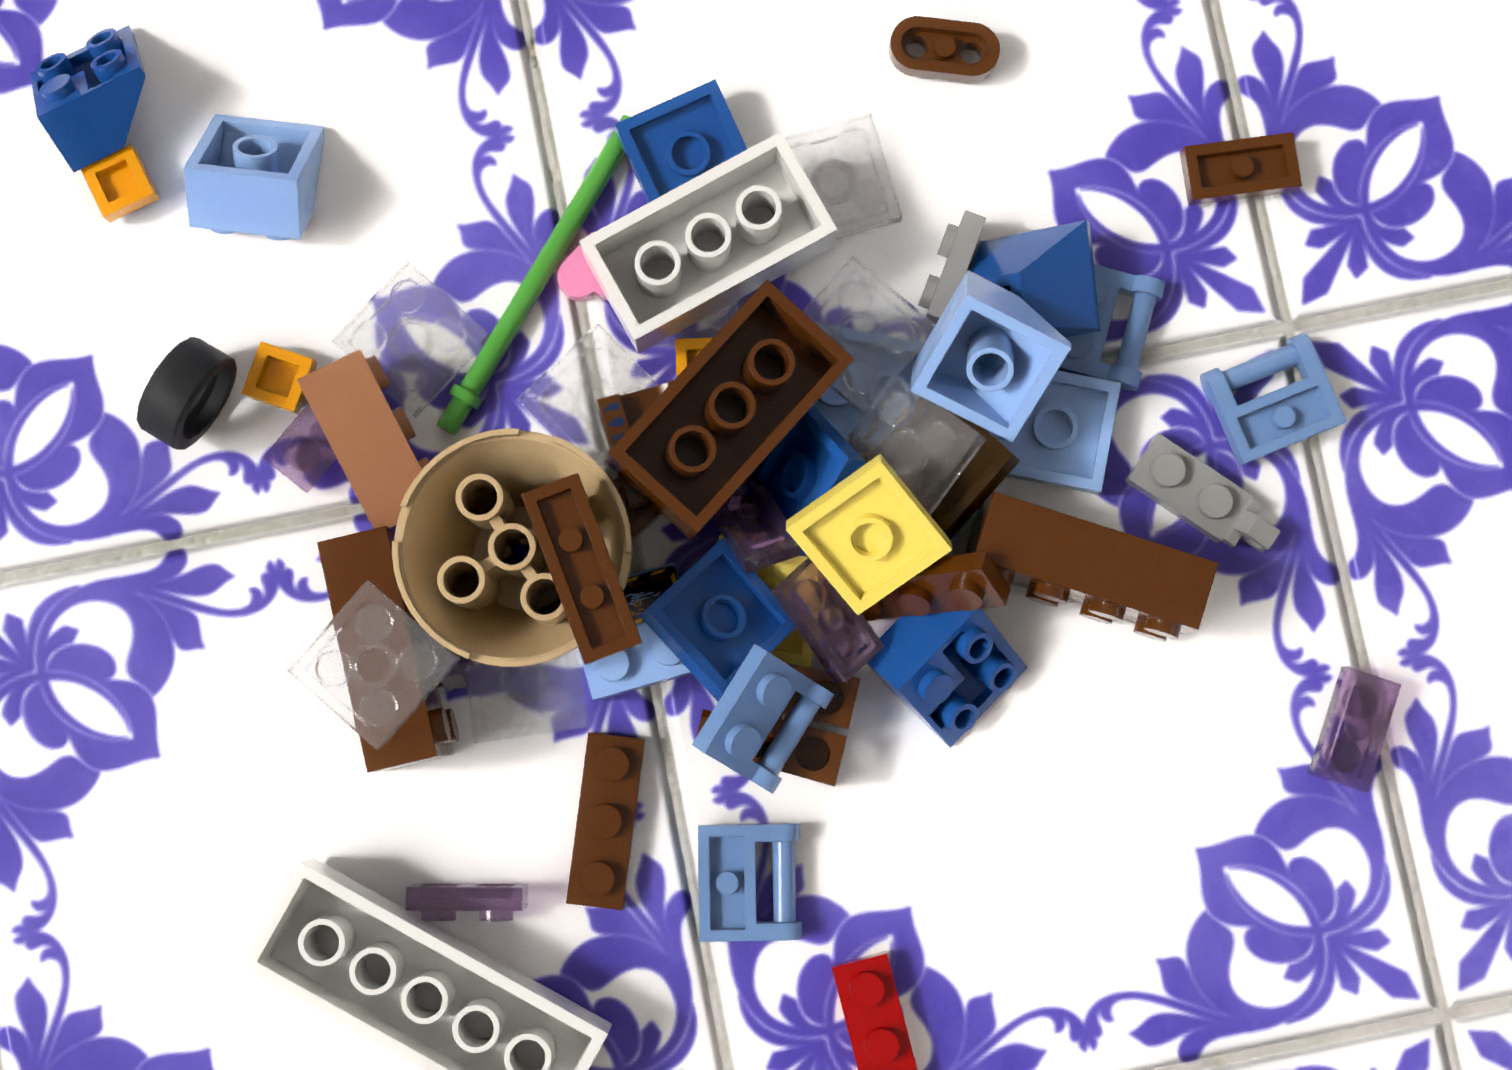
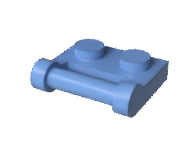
[1058,264,1166,391]
[1200,333,1347,466]
[692,644,834,794]
[698,823,802,942]

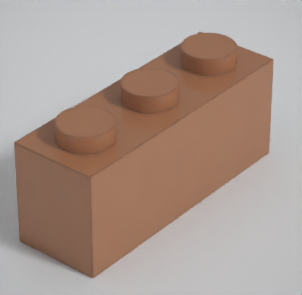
[296,349,430,529]

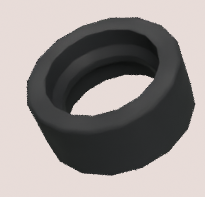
[136,337,237,450]

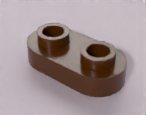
[889,16,1000,83]

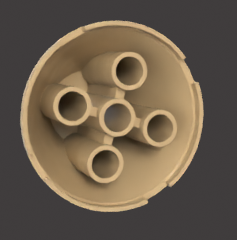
[392,428,632,667]

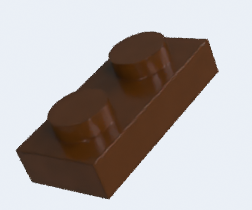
[1180,132,1302,206]

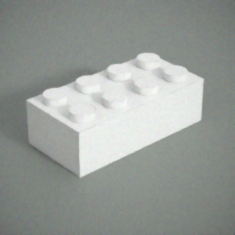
[579,131,838,354]

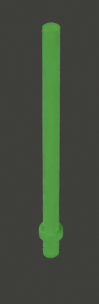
[436,115,629,436]

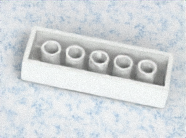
[241,858,612,1070]

